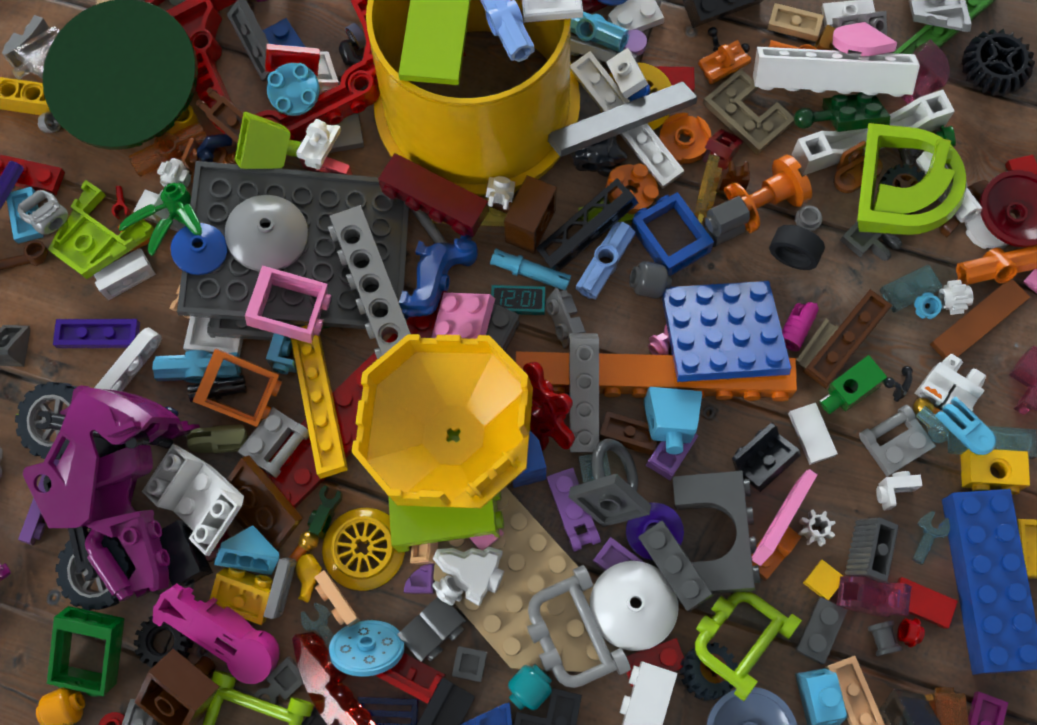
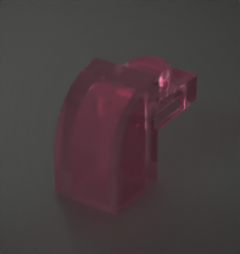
[901,39,950,104]
[1009,345,1037,415]
[837,576,912,617]

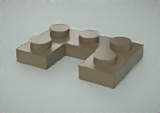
[703,68,794,155]

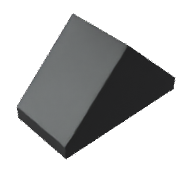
[0,325,31,367]

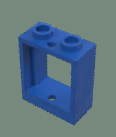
[631,192,714,276]

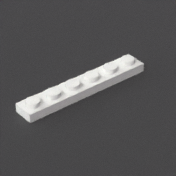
[570,51,684,189]

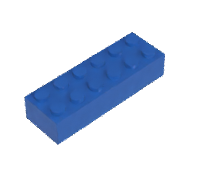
[942,489,1037,675]

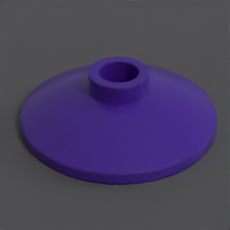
[626,502,684,560]

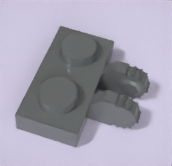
[840,222,902,261]

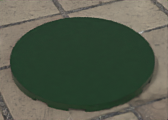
[43,0,198,150]

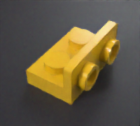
[209,567,273,625]

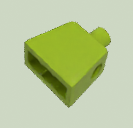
[234,112,301,169]

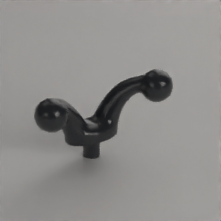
[708,27,750,53]
[884,366,913,402]

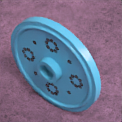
[329,620,404,677]

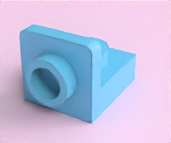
[266,333,297,374]

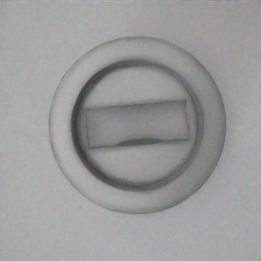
[37,111,61,133]

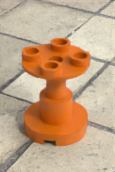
[724,154,812,234]

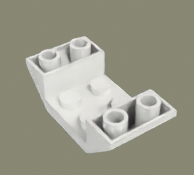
[142,444,244,556]

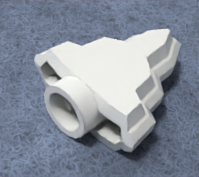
[433,547,504,606]

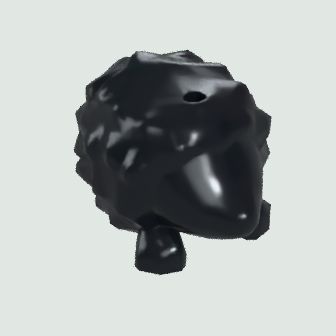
[570,136,627,177]

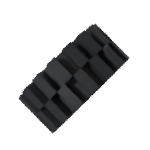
[134,615,193,667]

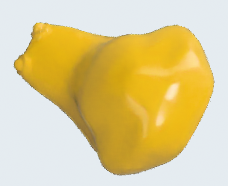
[296,554,322,603]

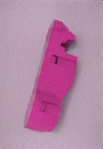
[153,583,280,684]

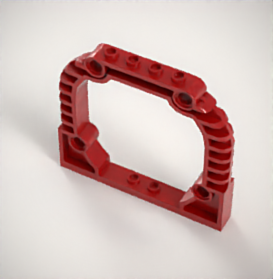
[167,0,380,141]

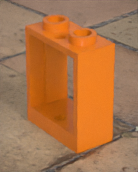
[193,348,282,427]

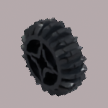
[961,29,1035,97]

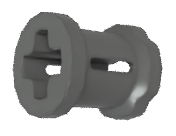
[867,620,903,657]

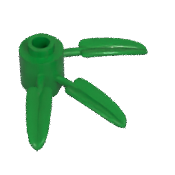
[119,183,202,256]

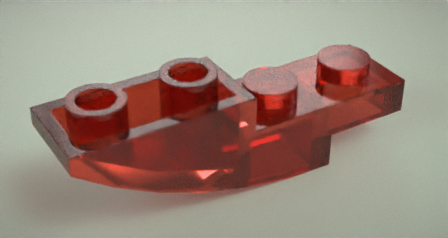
[292,632,376,725]

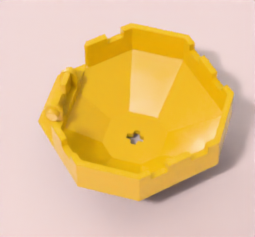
[352,334,533,509]

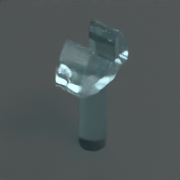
[912,511,950,565]
[301,603,334,649]

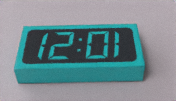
[491,285,545,315]

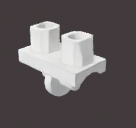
[296,119,341,169]

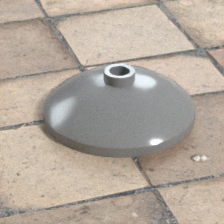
[225,195,308,271]

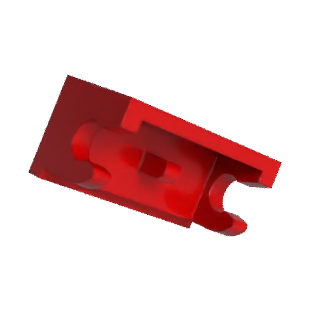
[375,653,445,704]

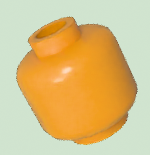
[36,687,85,725]

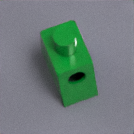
[819,355,887,414]

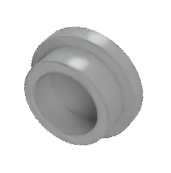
[795,205,822,231]

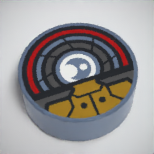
[345,23,366,50]

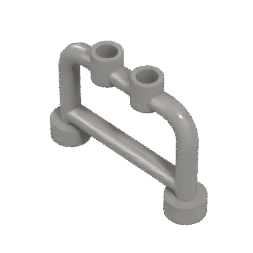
[527,565,631,688]

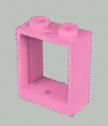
[245,265,331,344]

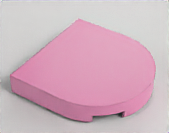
[832,22,897,56]

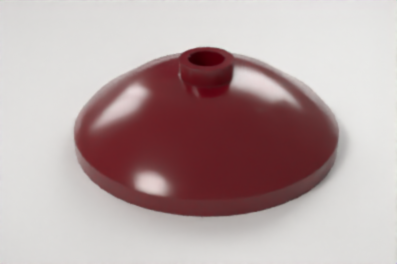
[980,170,1037,247]

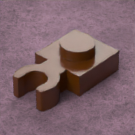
[719,161,750,191]

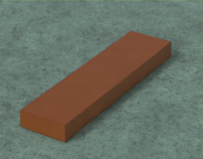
[930,279,1030,359]

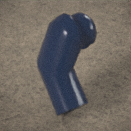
[197,133,232,162]

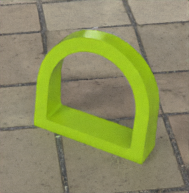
[857,123,966,235]

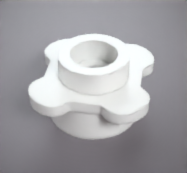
[433,575,463,605]

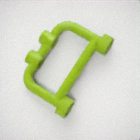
[695,592,802,702]
[203,670,314,725]

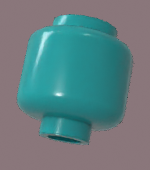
[508,664,552,710]

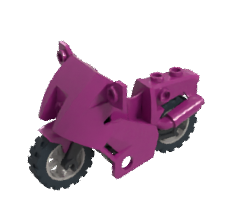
[15,382,200,610]

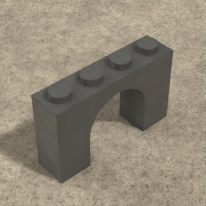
[673,471,760,594]

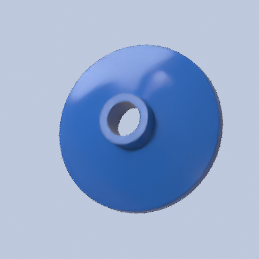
[171,223,227,275]

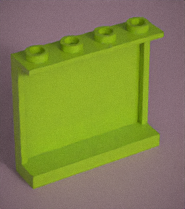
[388,430,504,553]

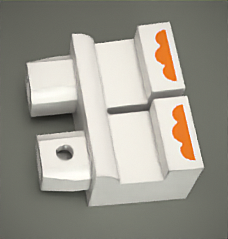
[914,354,986,411]

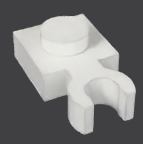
[486,176,515,209]

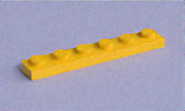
[291,325,348,479]

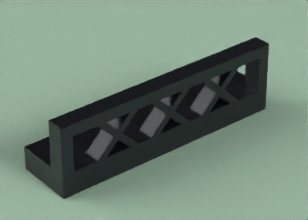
[536,178,638,271]

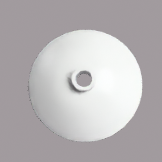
[590,561,679,651]

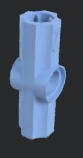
[480,0,534,62]
[576,222,636,300]

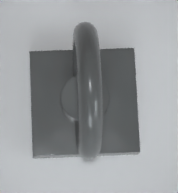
[568,439,651,527]

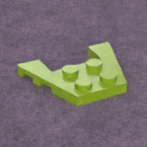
[48,180,155,279]

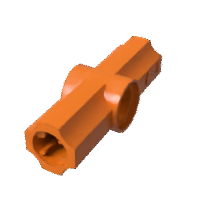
[956,246,1037,285]

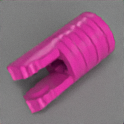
[782,302,819,352]

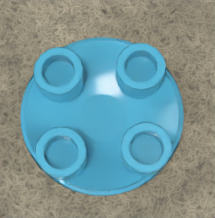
[267,63,320,116]

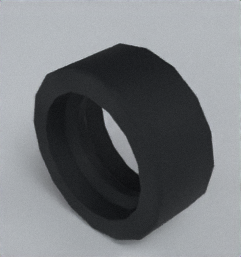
[769,225,825,270]

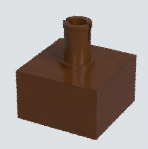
[489,175,557,254]
[134,649,219,725]

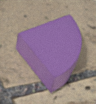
[404,564,434,594]

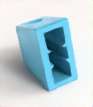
[643,387,702,455]
[795,668,847,725]

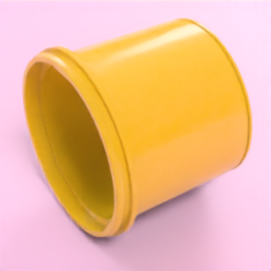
[366,0,580,197]

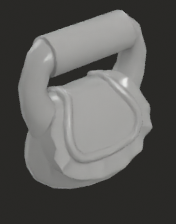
[17,190,68,235]

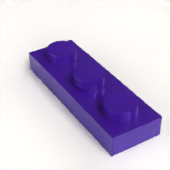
[53,319,140,348]

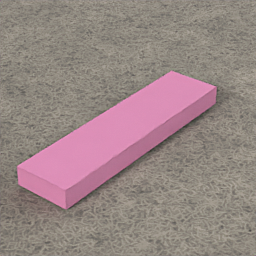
[752,469,817,566]

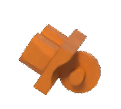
[698,40,752,84]

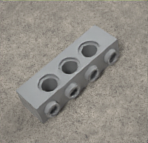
[569,333,599,452]

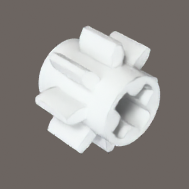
[157,158,191,188]
[938,280,973,315]
[798,510,835,547]

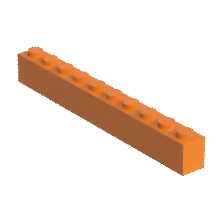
[516,351,797,402]

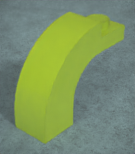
[873,138,955,214]

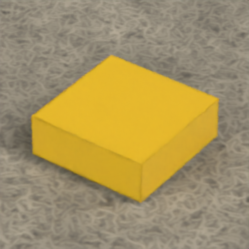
[803,559,845,601]

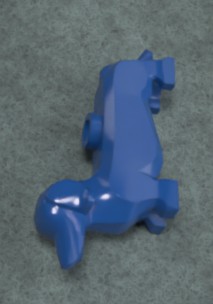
[399,234,478,319]

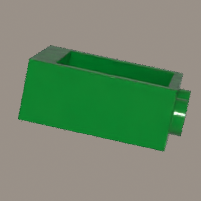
[47,606,125,697]

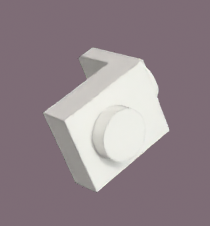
[876,471,923,511]

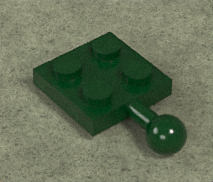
[794,92,891,132]

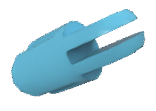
[935,396,996,455]

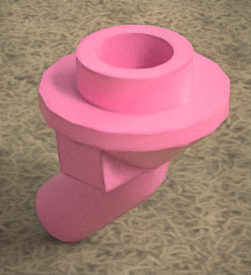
[648,324,670,355]

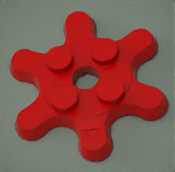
[523,362,575,451]

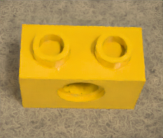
[961,449,1030,495]

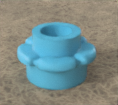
[914,292,942,319]

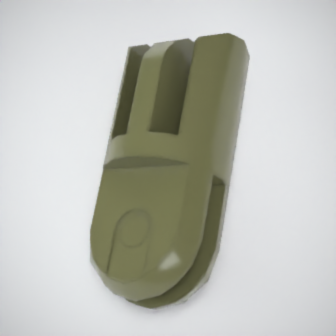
[187,424,249,454]

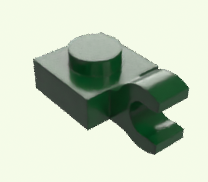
[307,485,343,540]

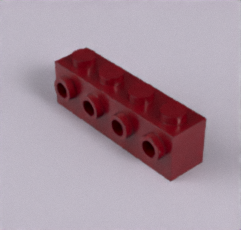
[378,153,489,237]

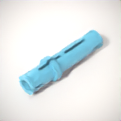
[490,248,572,290]

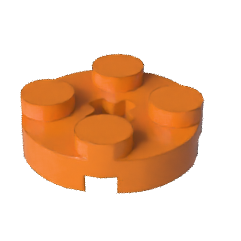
[659,112,711,165]
[605,163,659,214]

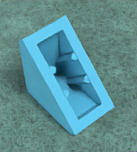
[214,525,279,575]

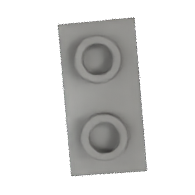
[545,288,586,348]

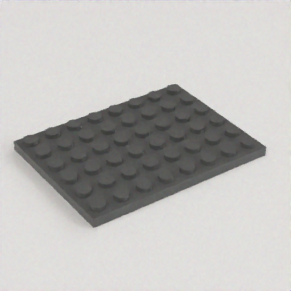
[177,161,409,329]

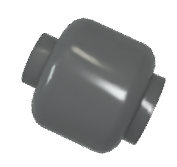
[629,261,672,299]

